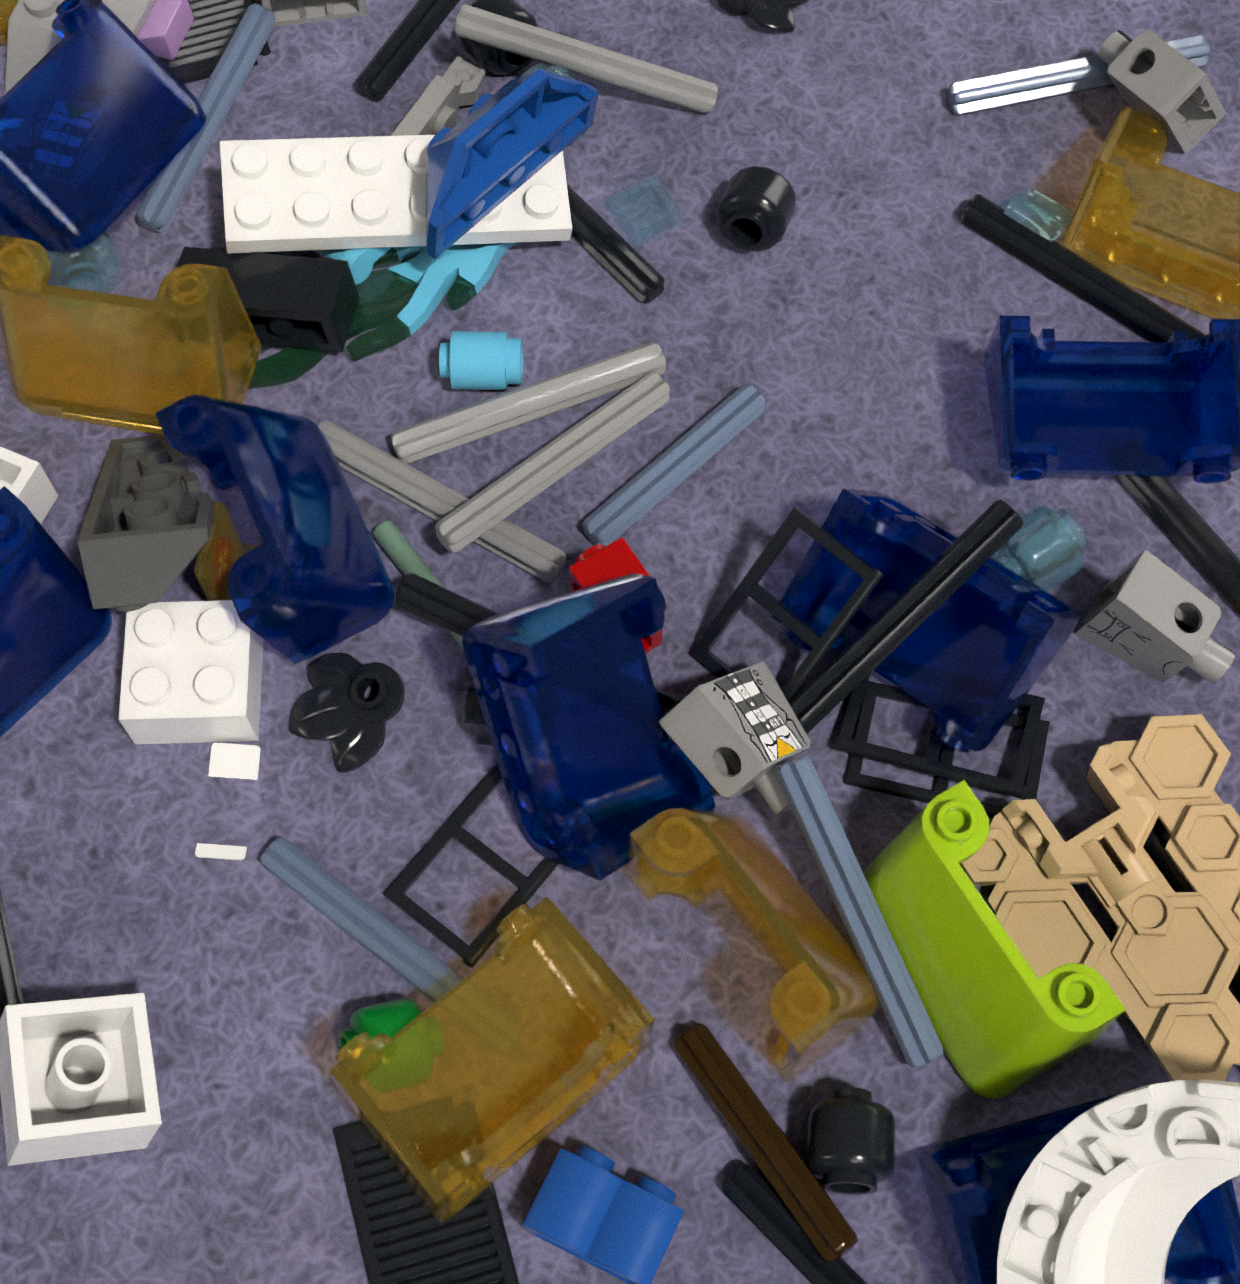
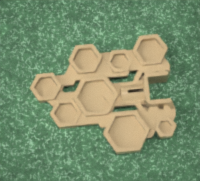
[960,714,1240,1081]

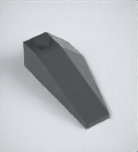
[77,434,215,612]

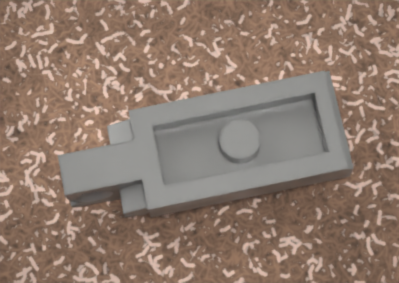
[391,56,485,136]

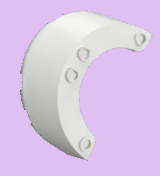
[997,1080,1240,1284]

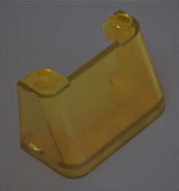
[1064,106,1240,327]
[0,235,262,441]
[630,808,879,1083]
[330,896,655,1223]

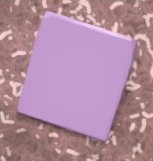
[132,0,194,61]

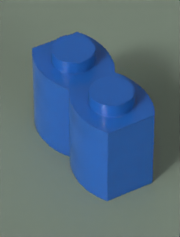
[523,1145,684,1284]

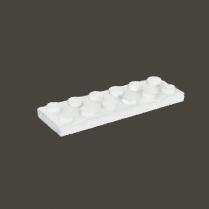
[220,135,572,253]

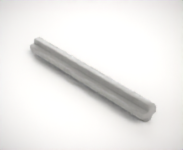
[454,4,718,112]
[391,342,666,464]
[435,372,671,553]
[309,421,566,583]

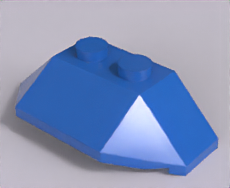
[426,68,599,259]

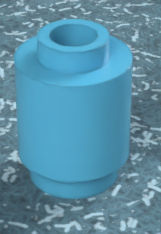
[439,331,523,390]

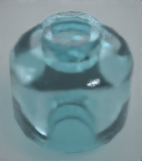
[41,218,120,304]
[993,506,1088,596]

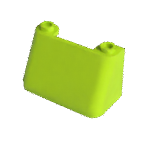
[863,780,1126,1099]

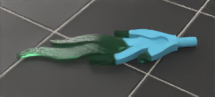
[182,243,516,423]

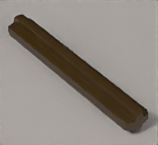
[675,1024,858,1263]

